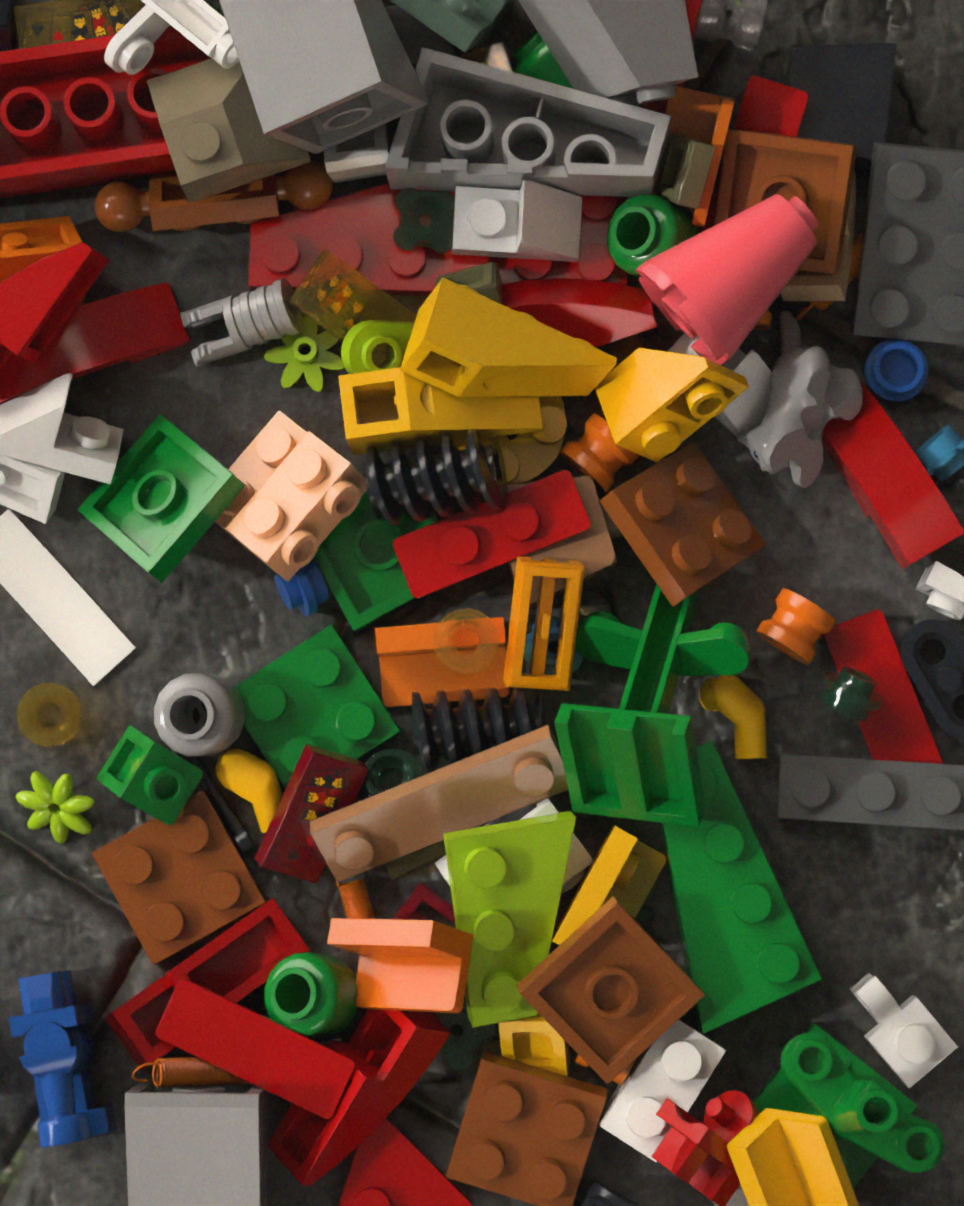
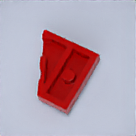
[338,1116,474,1206]

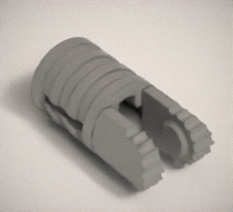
[180,278,304,367]

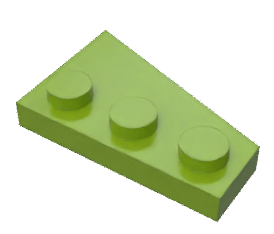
[443,811,576,1028]

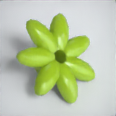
[264,311,345,392]
[16,771,95,844]

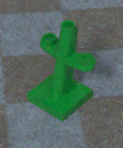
[554,584,751,827]
[753,1023,945,1188]

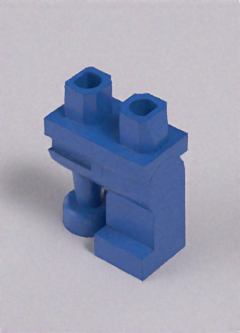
[9,970,117,1148]

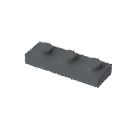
[777,754,964,830]

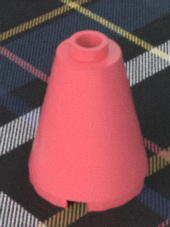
[636,194,819,366]

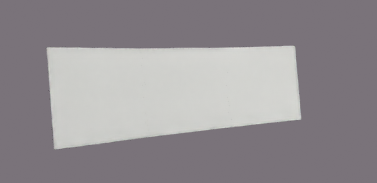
[0,509,136,686]

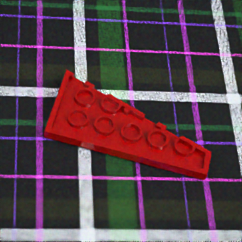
[248,183,629,296]

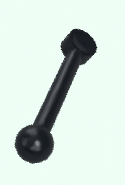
[176,752,257,855]

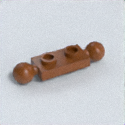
[95,159,333,232]

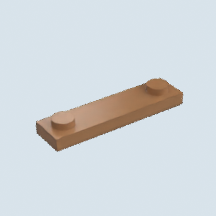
[310,725,568,882]

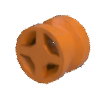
[559,413,640,494]
[755,588,836,665]

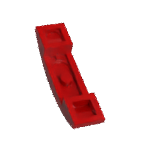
[0,282,191,404]

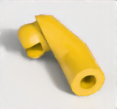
[699,675,767,759]
[215,748,283,833]

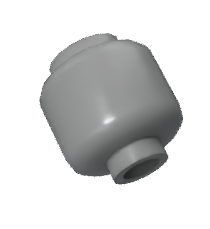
[154,673,245,756]

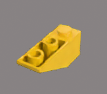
[400,277,617,397]
[338,367,543,456]

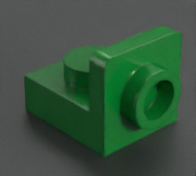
[96,724,203,825]

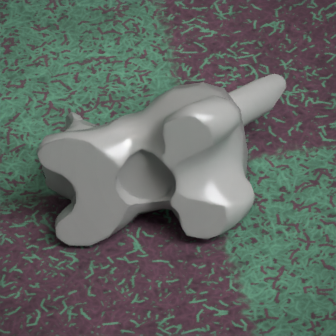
[737,310,863,488]

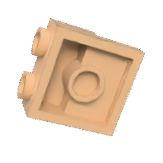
[215,411,367,582]

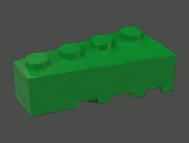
[658,741,822,1034]

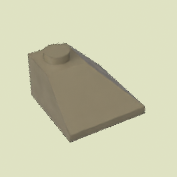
[147,58,311,203]

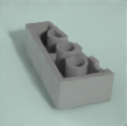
[385,47,671,197]

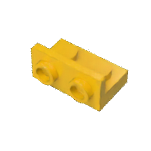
[552,826,666,945]

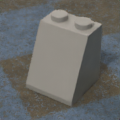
[219,0,429,154]
[518,0,698,107]
[125,1081,269,1206]

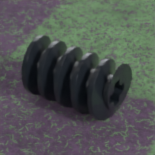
[365,429,508,526]
[412,687,543,773]

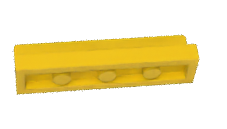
[726,1108,859,1206]

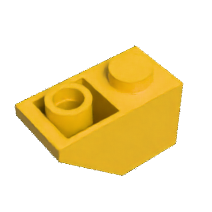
[595,348,749,463]

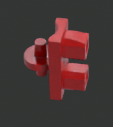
[651,1090,759,1206]

